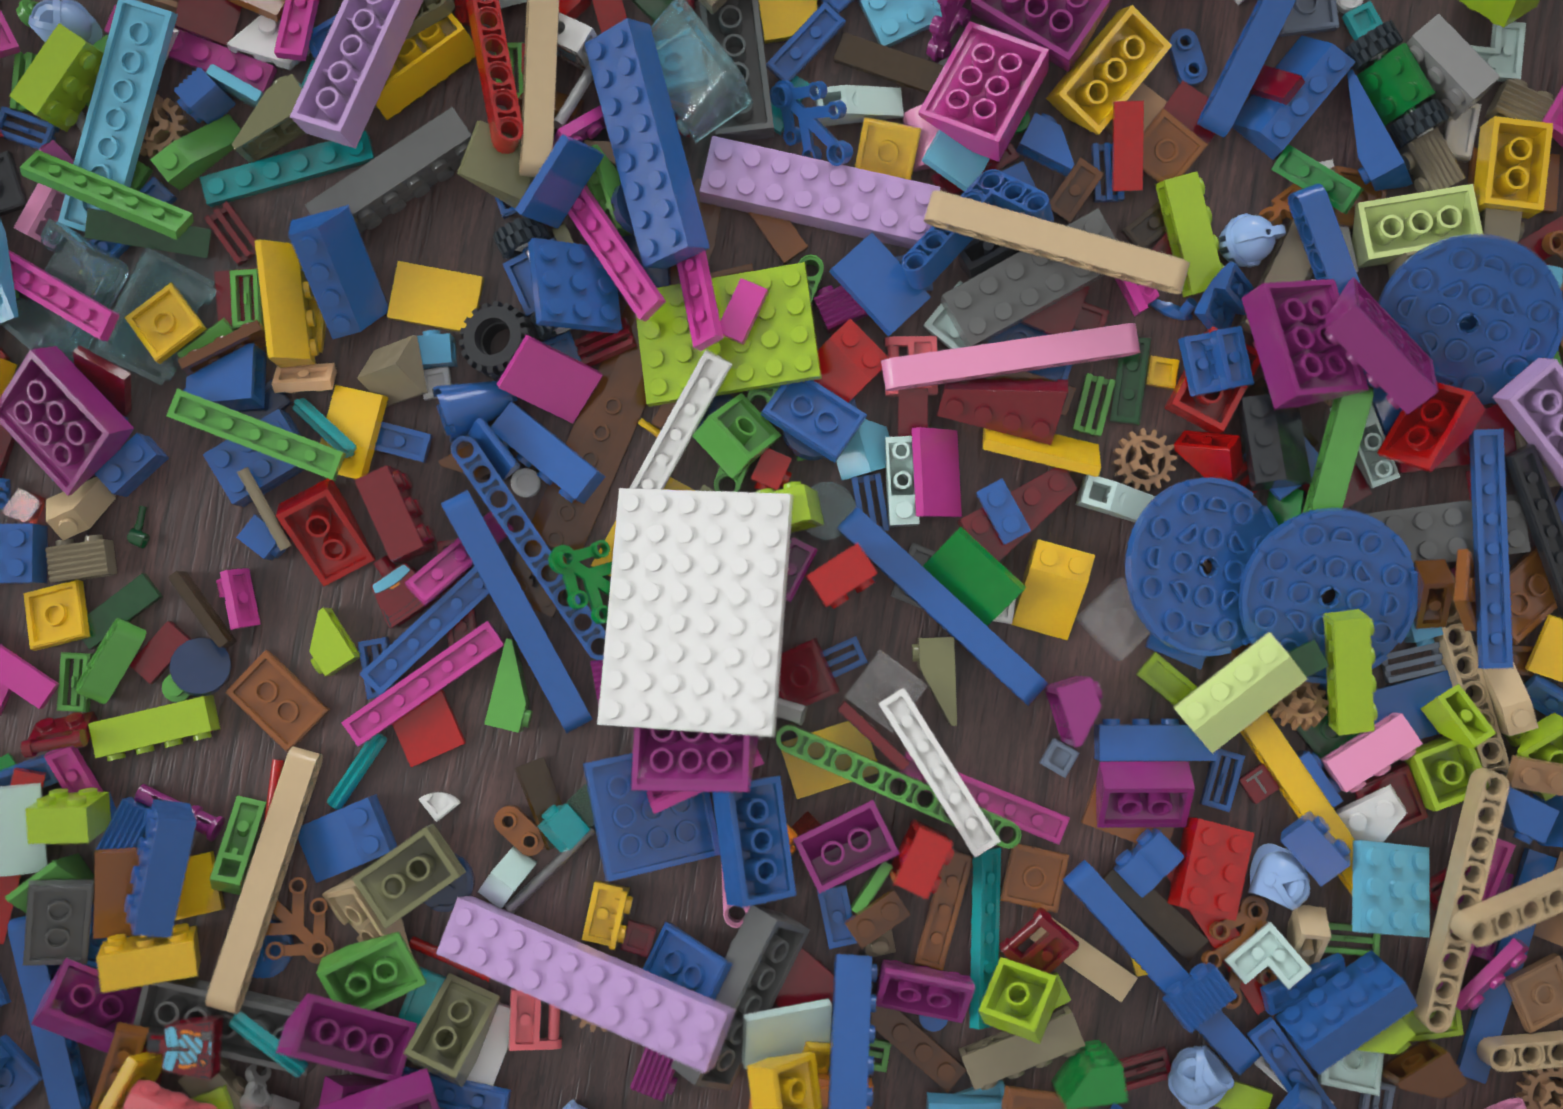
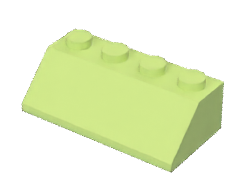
[1352,184,1483,268]
[1173,632,1307,753]

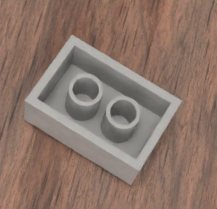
[1407,13,1500,121]

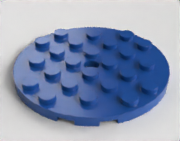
[1378,234,1563,405]
[1125,478,1279,656]
[1239,508,1418,683]

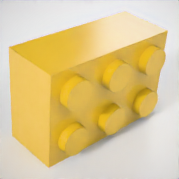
[1474,116,1553,219]
[97,923,201,993]

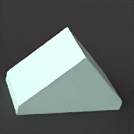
[478,846,537,909]

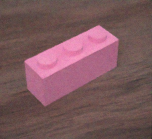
[1320,712,1422,793]

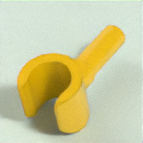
[638,418,661,437]

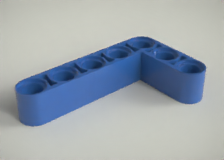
[902,169,1054,289]

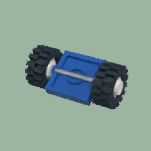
[493,216,572,340]

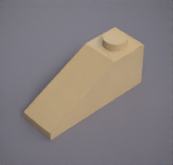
[1475,645,1538,736]

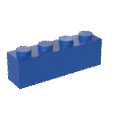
[490,402,606,504]
[1094,718,1218,761]

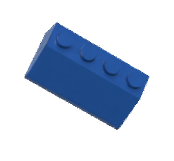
[1232,36,1355,160]
[288,205,389,339]
[712,776,796,907]

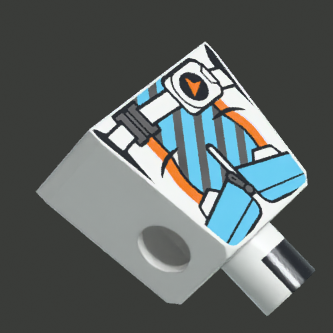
[557,12,597,71]

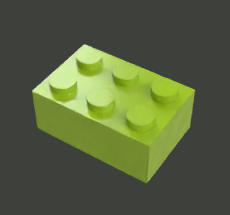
[9,23,103,132]

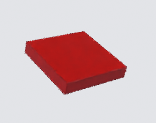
[392,690,466,767]

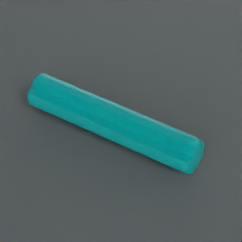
[292,398,357,458]
[327,733,387,810]
[229,1012,309,1077]

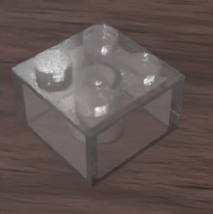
[1075,577,1151,661]
[844,649,928,733]

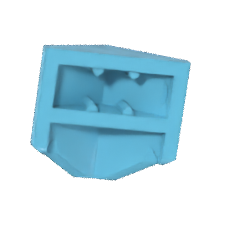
[836,419,889,480]

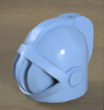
[28,0,103,45]
[1218,213,1286,268]
[1248,843,1311,910]
[1168,1045,1234,1109]

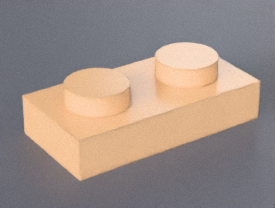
[272,363,337,393]

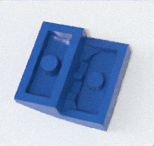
[1194,262,1255,329]
[1178,326,1254,397]

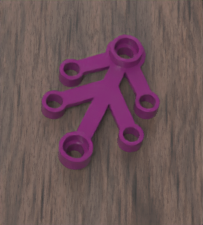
[926,0,972,63]

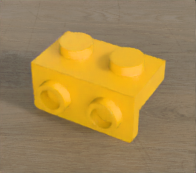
[582,880,633,950]

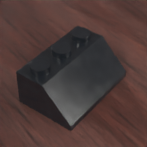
[1238,394,1312,491]

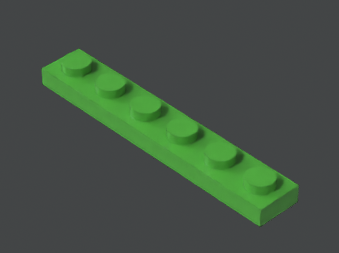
[20,150,194,240]
[166,389,346,481]

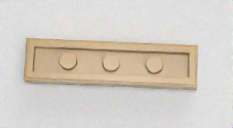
[1029,917,1138,1002]

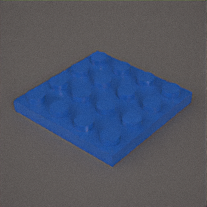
[583,753,720,882]

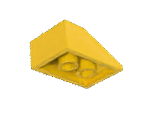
[1011,539,1095,640]

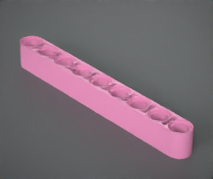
[881,323,1140,391]

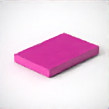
[497,334,603,424]
[912,427,962,518]

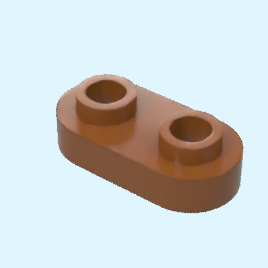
[494,805,545,856]

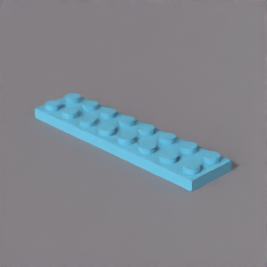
[58,0,178,232]

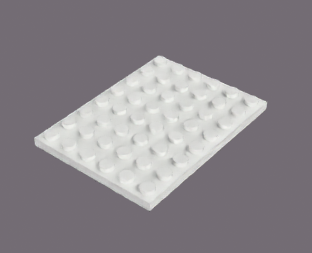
[598,488,793,737]

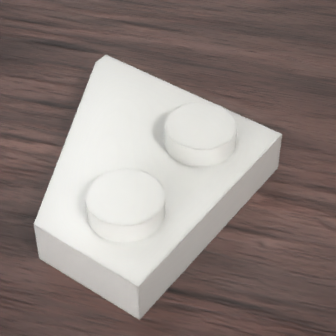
[227,15,311,70]
[1336,785,1406,842]

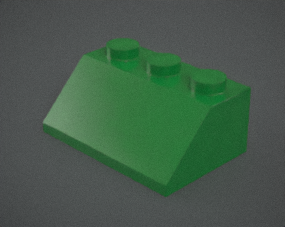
[1051,1040,1128,1109]

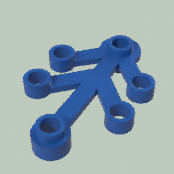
[770,80,853,166]

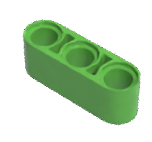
[75,618,146,705]

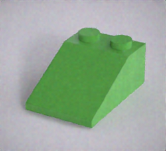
[316,932,427,1010]

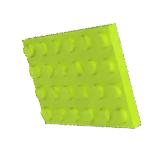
[636,262,822,407]

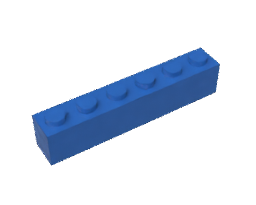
[828,954,877,1109]

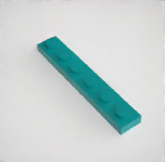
[200,130,375,207]
[969,847,1001,1030]

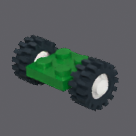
[1344,20,1449,147]

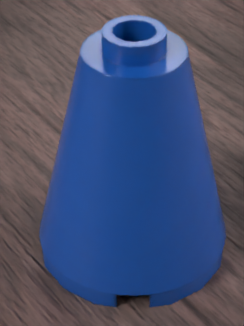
[432,381,517,443]

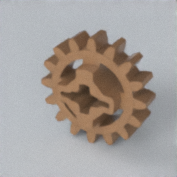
[139,95,189,158]
[1111,428,1177,492]
[1270,681,1329,731]
[1515,1067,1563,1109]

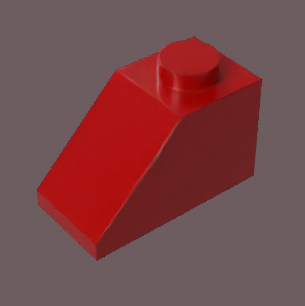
[1173,430,1243,481]

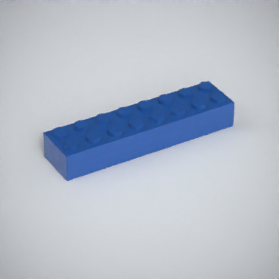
[585,18,710,269]

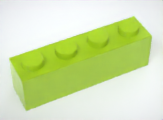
[1155,171,1224,297]
[1324,609,1378,736]
[88,695,221,762]

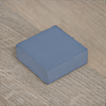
[1039,738,1080,778]

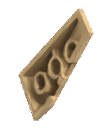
[322,870,412,954]

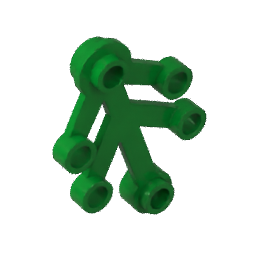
[548,540,612,624]

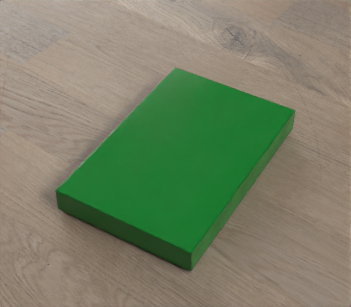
[922,526,1026,626]

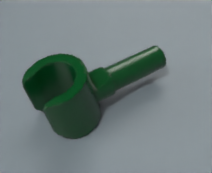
[127,506,150,549]

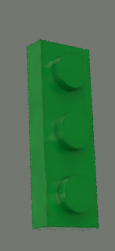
[1271,144,1363,215]

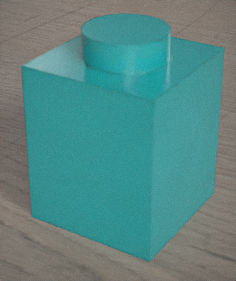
[537,804,590,852]

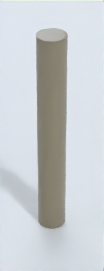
[237,467,291,551]

